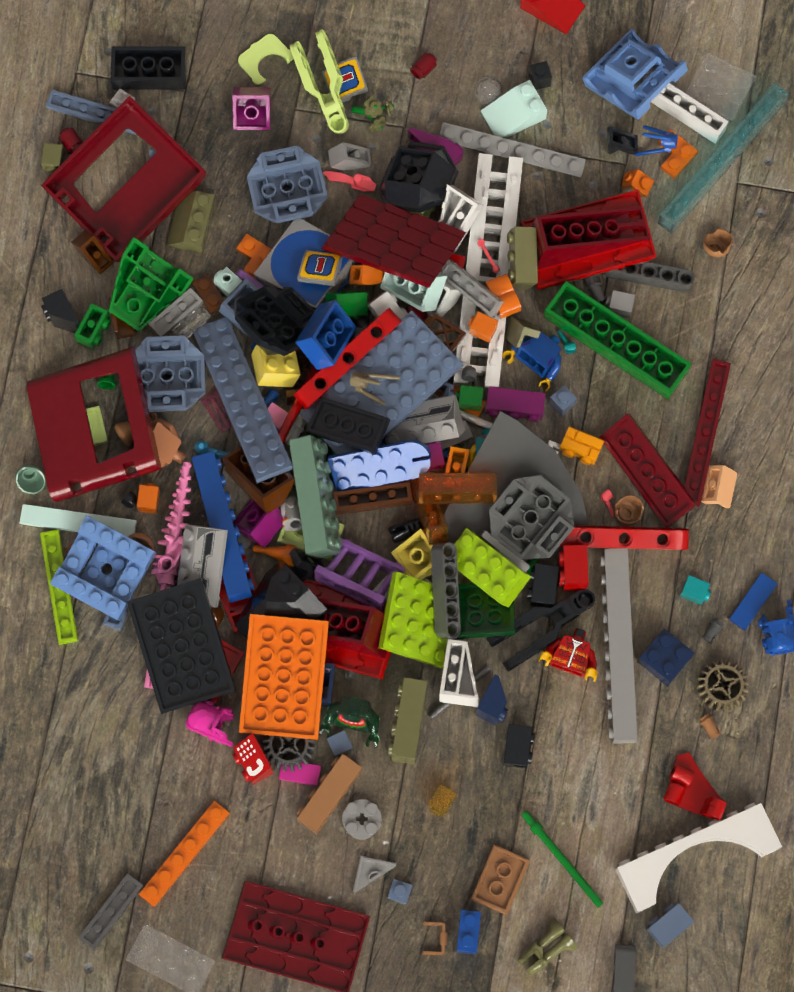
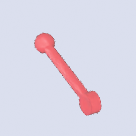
[477,239,500,273]

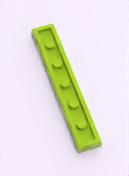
[40,529,78,645]

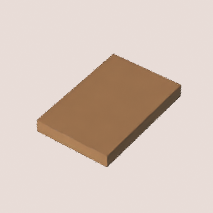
[470,844,530,916]

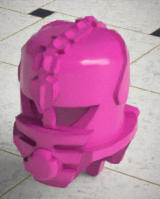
[185,700,235,747]

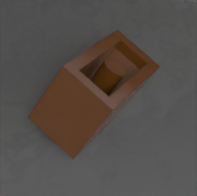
[71,230,114,275]

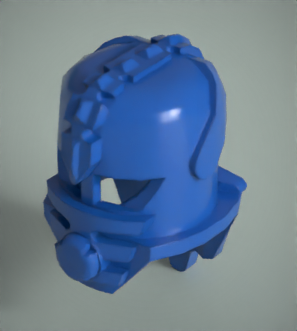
[758,599,794,656]

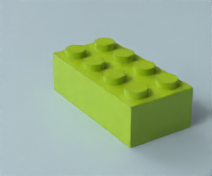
[454,528,532,608]

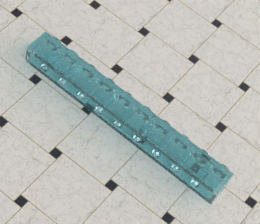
[657,83,789,234]

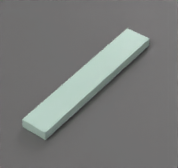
[19,504,137,537]

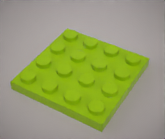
[378,572,450,668]

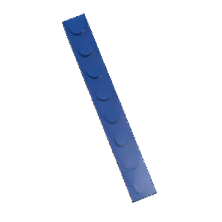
[192,451,254,603]

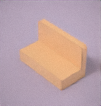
[701,465,737,508]

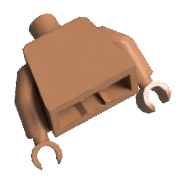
[131,413,186,468]

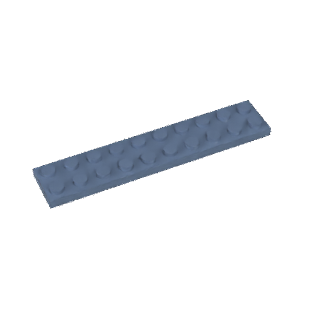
[192,317,293,483]

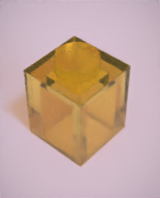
[428,784,457,817]

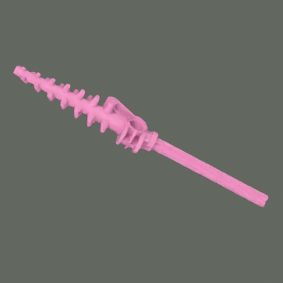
[144,462,192,689]

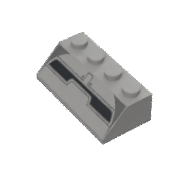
[385,394,465,444]
[177,524,228,608]

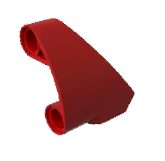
[663,752,727,821]

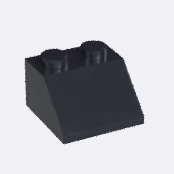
[41,289,79,333]

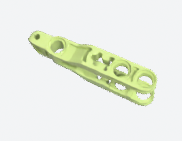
[289,29,349,134]

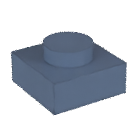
[387,879,412,905]

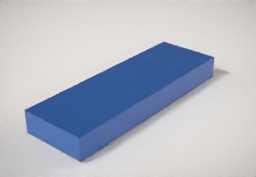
[729,573,778,631]

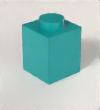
[680,575,712,605]

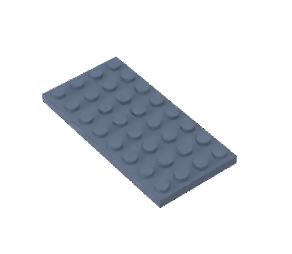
[300,311,464,454]

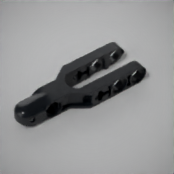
[486,589,595,671]

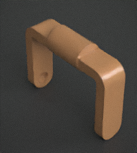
[422,922,448,955]

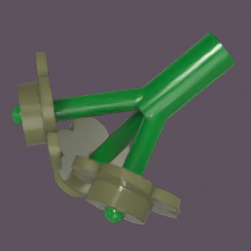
[351,96,394,133]

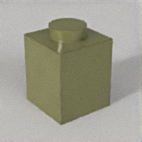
[41,143,65,173]

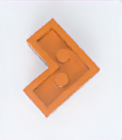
[658,129,698,180]
[236,234,272,279]

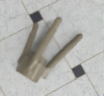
[350,371,400,406]

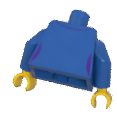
[502,333,561,392]

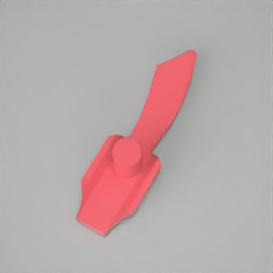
[323,171,377,193]

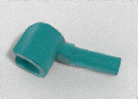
[557,330,576,354]

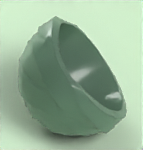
[15,464,46,494]

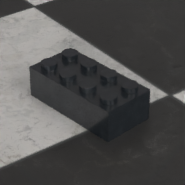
[111,46,187,90]

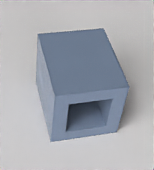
[549,385,577,417]

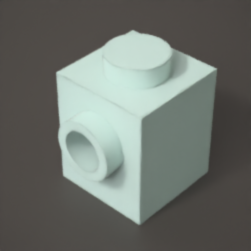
[213,267,243,297]

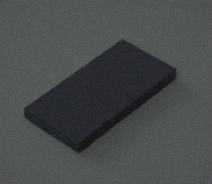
[306,397,390,455]

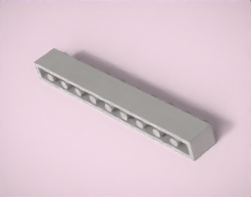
[600,548,637,744]

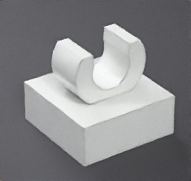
[109,89,135,108]

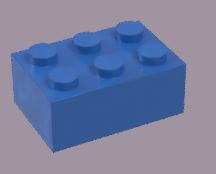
[295,300,357,370]

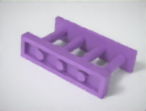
[314,537,405,613]

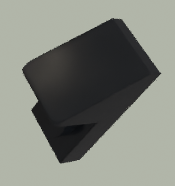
[607,126,638,155]
[289,548,324,581]

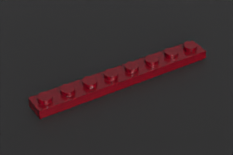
[684,359,731,507]

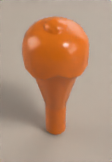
[252,544,299,566]

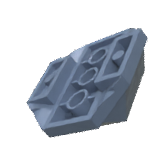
[247,146,328,223]
[135,335,206,412]

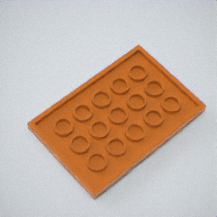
[239,614,329,740]

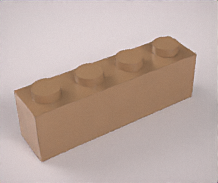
[296,754,362,835]

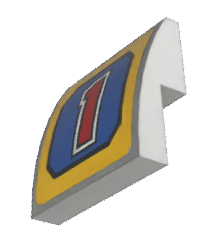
[322,57,368,102]
[297,250,343,286]

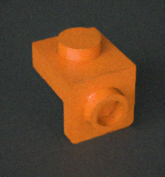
[621,169,654,197]

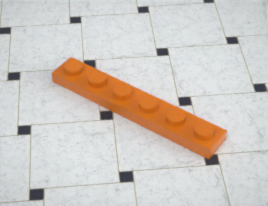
[138,801,230,908]

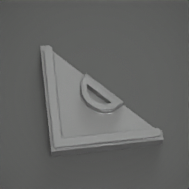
[353,855,396,893]

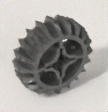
[263,735,316,772]

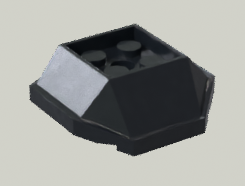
[378,141,459,213]
[234,286,315,356]

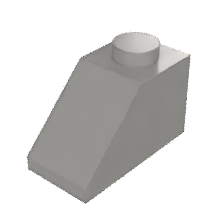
[328,142,372,171]

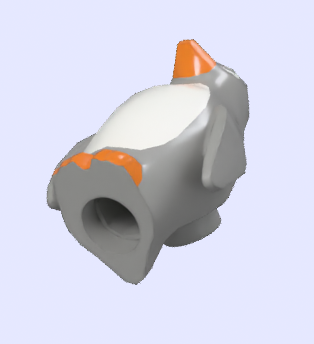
[281,486,302,531]

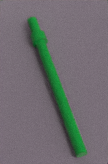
[521,811,604,908]

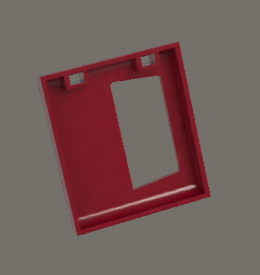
[41,96,207,262]
[26,347,162,503]

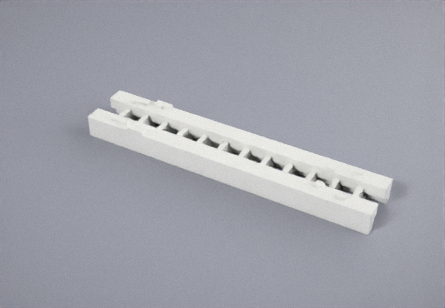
[453,153,523,389]

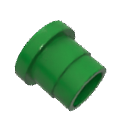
[97,374,116,390]

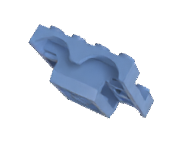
[582,28,688,120]
[50,515,157,621]

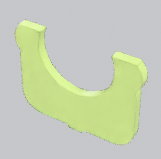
[238,34,294,86]

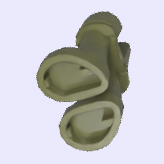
[518,918,578,975]

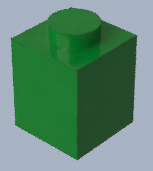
[456,385,483,411]

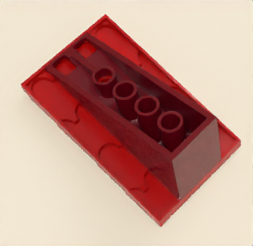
[520,189,656,290]
[302,580,391,680]

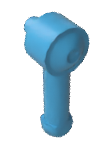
[194,440,230,458]

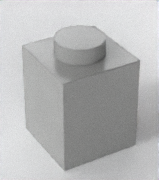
[605,290,635,318]

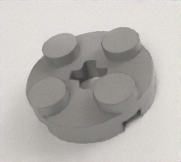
[342,799,382,840]

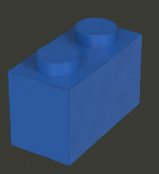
[456,910,481,954]

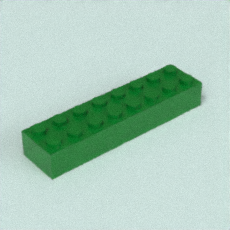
[543,281,692,400]

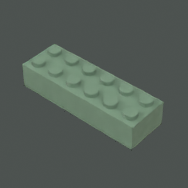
[289,435,342,558]

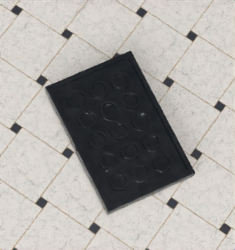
[127,578,236,714]

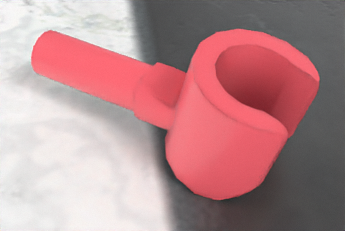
[600,489,615,517]

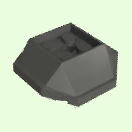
[489,474,574,560]

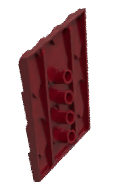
[322,195,466,288]
[221,881,370,992]

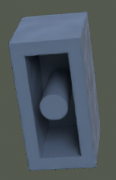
[647,903,694,949]

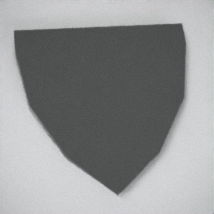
[434,411,589,554]

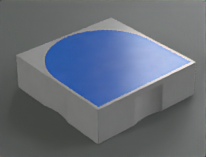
[254,218,359,310]

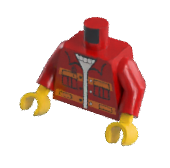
[538,628,597,682]

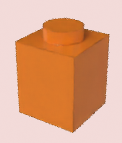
[468,312,499,343]
[137,483,160,514]

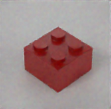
[558,545,589,592]

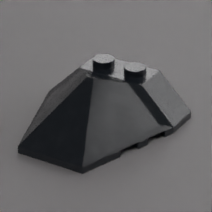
[235,560,328,639]

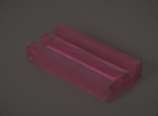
[201,391,232,433]

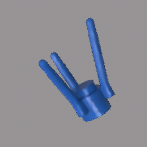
[634,125,678,156]

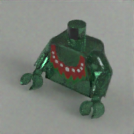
[319,696,380,748]

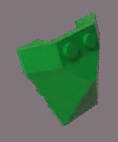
[108,237,194,331]

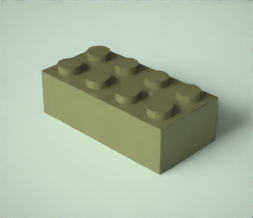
[388,677,428,765]

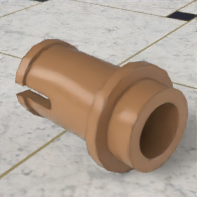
[699,714,722,740]

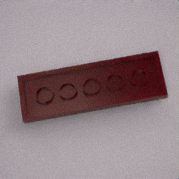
[599,413,697,528]

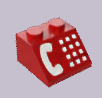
[232,733,273,785]

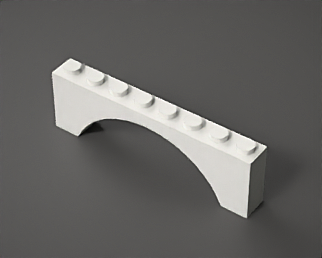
[616,802,782,914]

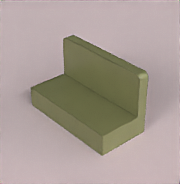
[504,316,540,348]

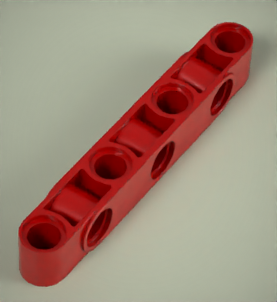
[293,307,402,410]
[560,525,689,550]

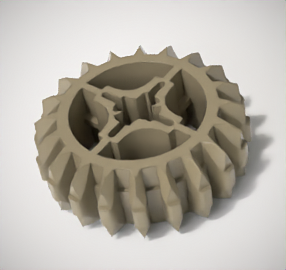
[696,659,750,712]

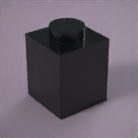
[528,61,552,90]

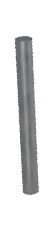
[428,665,492,720]

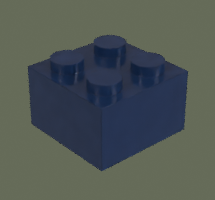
[638,629,694,687]

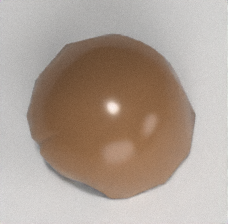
[703,228,733,257]
[614,495,644,525]

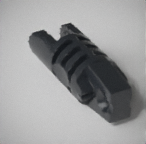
[388,514,438,543]

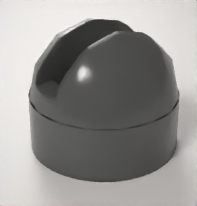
[461,366,477,381]

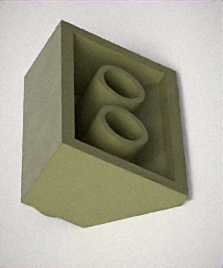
[167,191,216,254]
[507,226,538,291]

